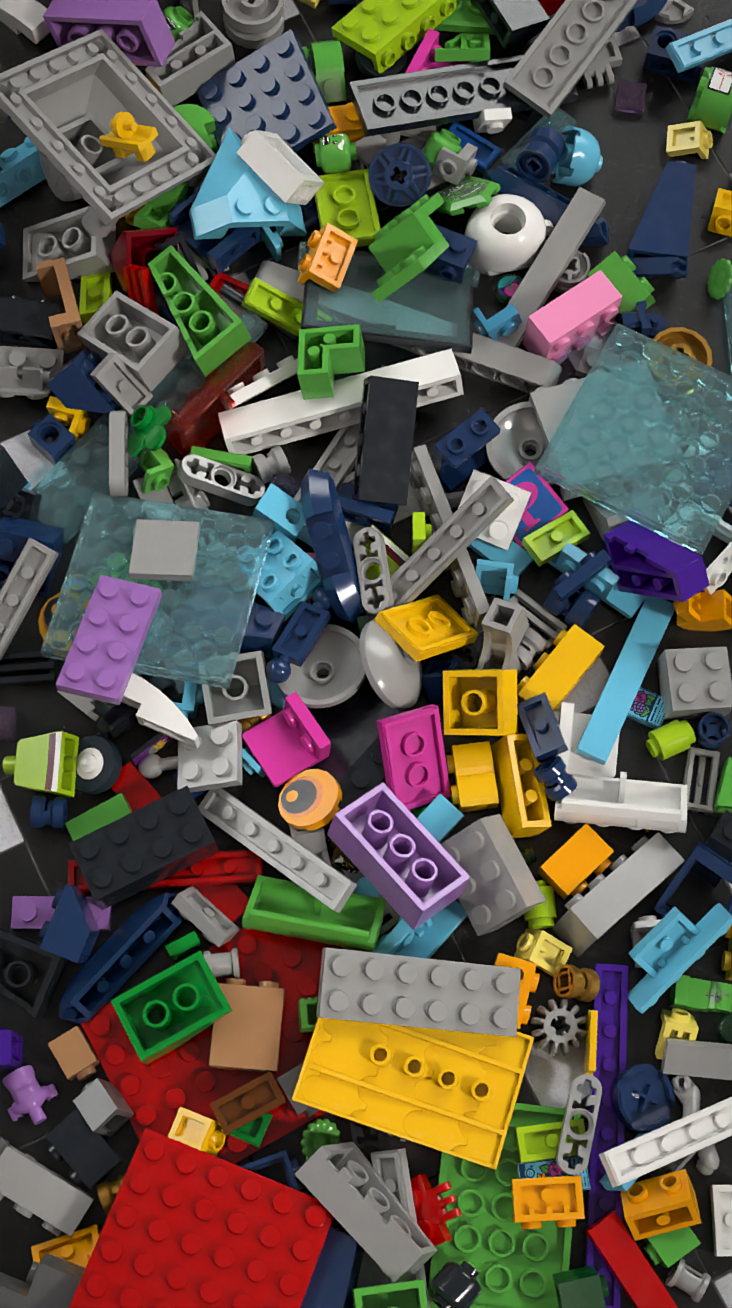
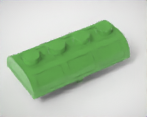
[242,875,386,953]

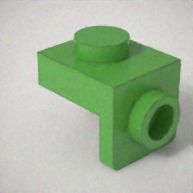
[138,447,175,494]

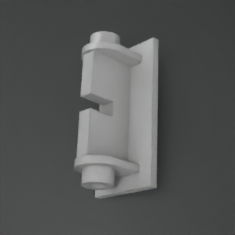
[0,365,51,400]
[168,458,211,522]

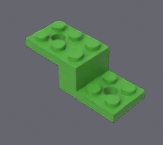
[368,192,450,303]

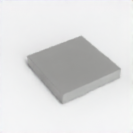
[129,519,200,582]

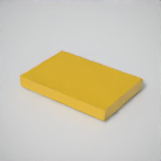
[374,594,479,662]

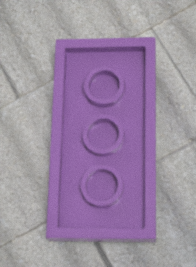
[56,575,162,705]

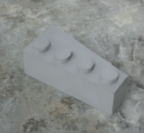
[551,832,685,958]
[295,1142,438,1282]

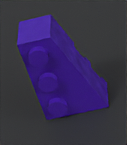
[603,520,710,602]

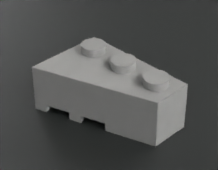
[0,1137,94,1237]

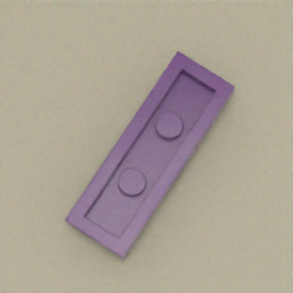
[11,896,112,931]

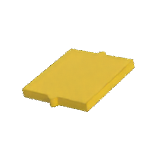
[583,1010,598,1075]

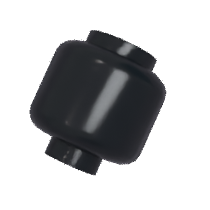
[430,1261,482,1308]

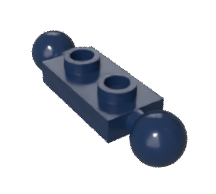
[266,585,332,683]

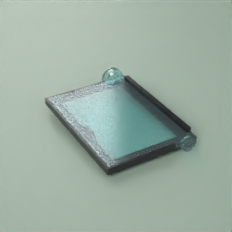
[297,241,480,354]

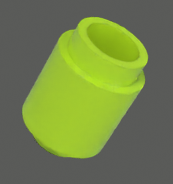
[646,719,696,761]
[524,880,557,929]

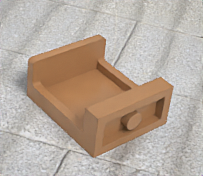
[35,257,85,353]
[209,978,285,1074]

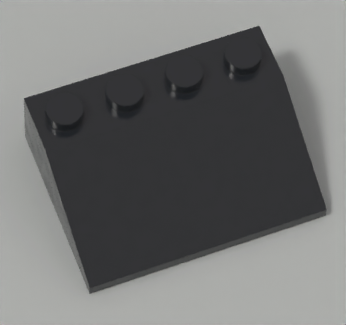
[283,685,403,825]

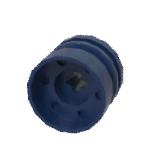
[368,143,432,207]

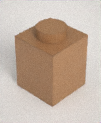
[48,1026,100,1082]

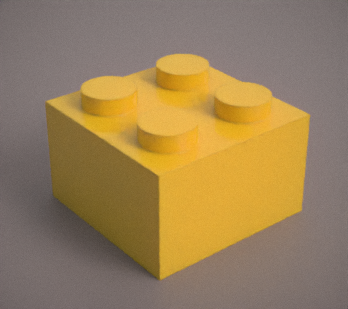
[443,669,518,736]

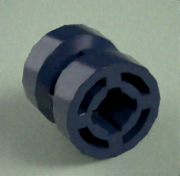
[694,712,730,750]
[533,756,577,801]
[30,795,68,829]

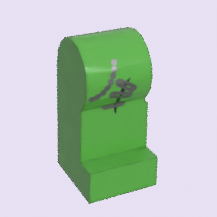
[669,975,732,1014]

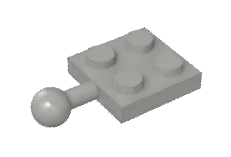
[138,720,242,792]

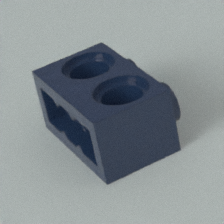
[643,25,703,84]

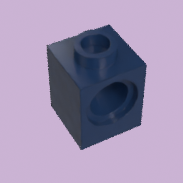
[27,413,79,469]

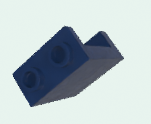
[168,185,261,275]
[432,408,501,493]

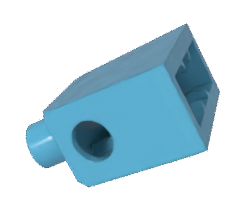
[249,483,313,547]

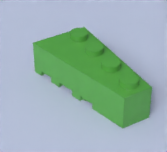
[148,245,252,377]

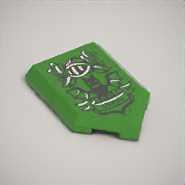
[429,176,501,216]

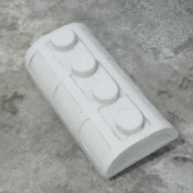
[554,772,687,833]

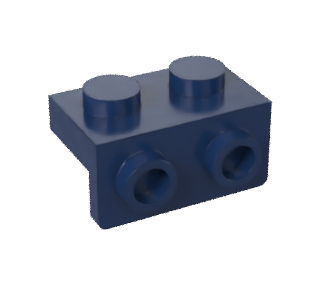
[424,225,477,284]

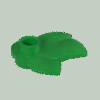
[128,405,172,458]

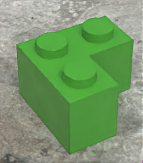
[297,324,365,400]

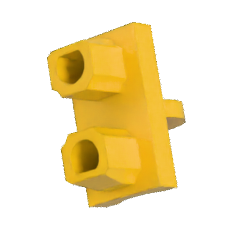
[98,111,158,162]

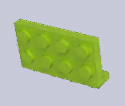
[331,0,457,74]

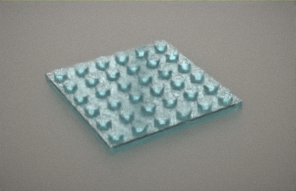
[534,323,732,555]
[41,492,274,689]

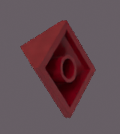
[108,226,178,292]

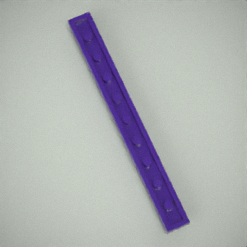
[585,963,628,1308]

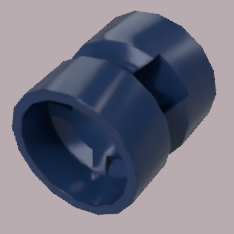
[516,126,566,182]
[543,585,602,629]

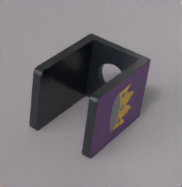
[107,707,175,768]

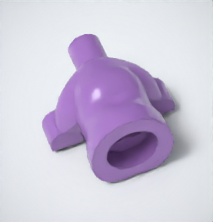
[2,1065,59,1125]

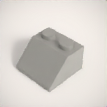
[198,651,272,725]

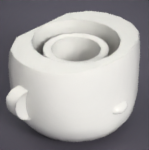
[465,194,554,276]

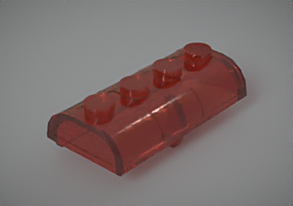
[164,341,266,457]

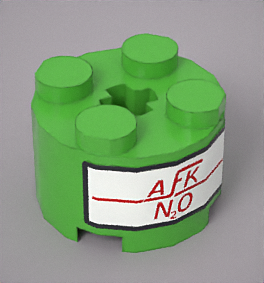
[687,67,732,134]

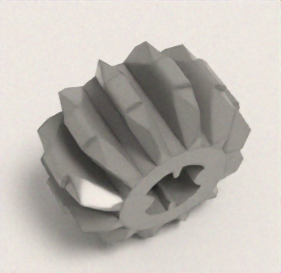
[531,999,587,1056]

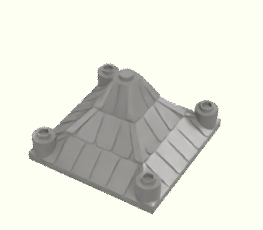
[0,29,216,238]

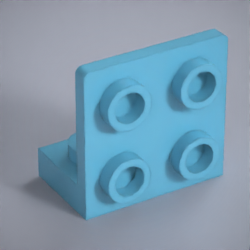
[234,530,323,622]

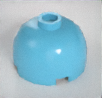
[551,125,603,187]

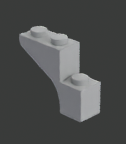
[477,597,529,677]

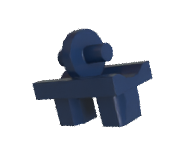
[615,301,667,353]

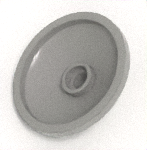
[486,401,560,485]
[359,620,422,710]
[274,624,366,708]

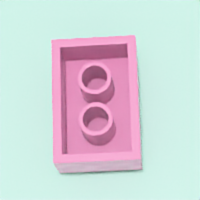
[523,270,623,364]

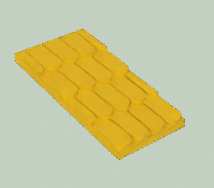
[292,1018,534,1170]

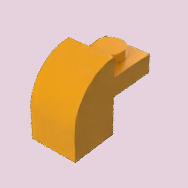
[673,590,732,631]

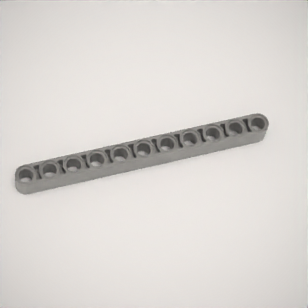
[255,261,562,394]

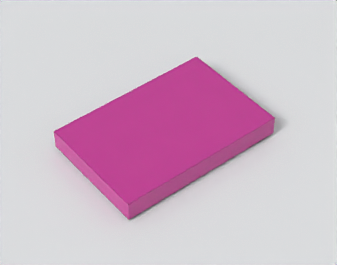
[377,704,451,810]

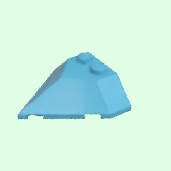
[189,127,306,239]

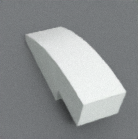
[0,0,50,44]
[121,673,200,749]

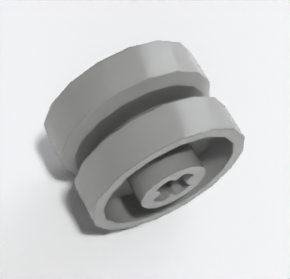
[222,0,285,49]

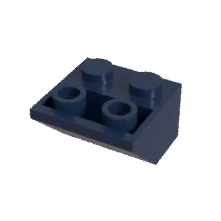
[46,347,117,414]
[0,515,65,598]
[38,884,100,963]

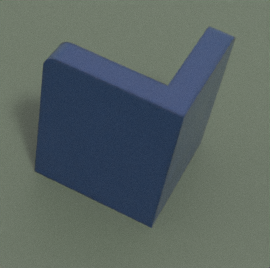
[422,659,463,708]

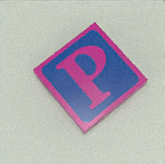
[505,461,569,547]

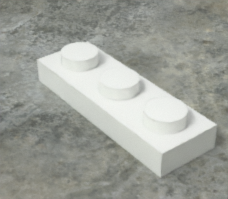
[221,355,298,411]

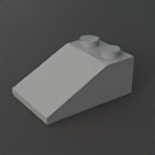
[23,206,116,282]

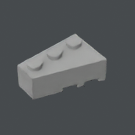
[145,11,236,107]

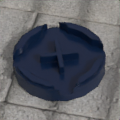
[612,1063,675,1133]

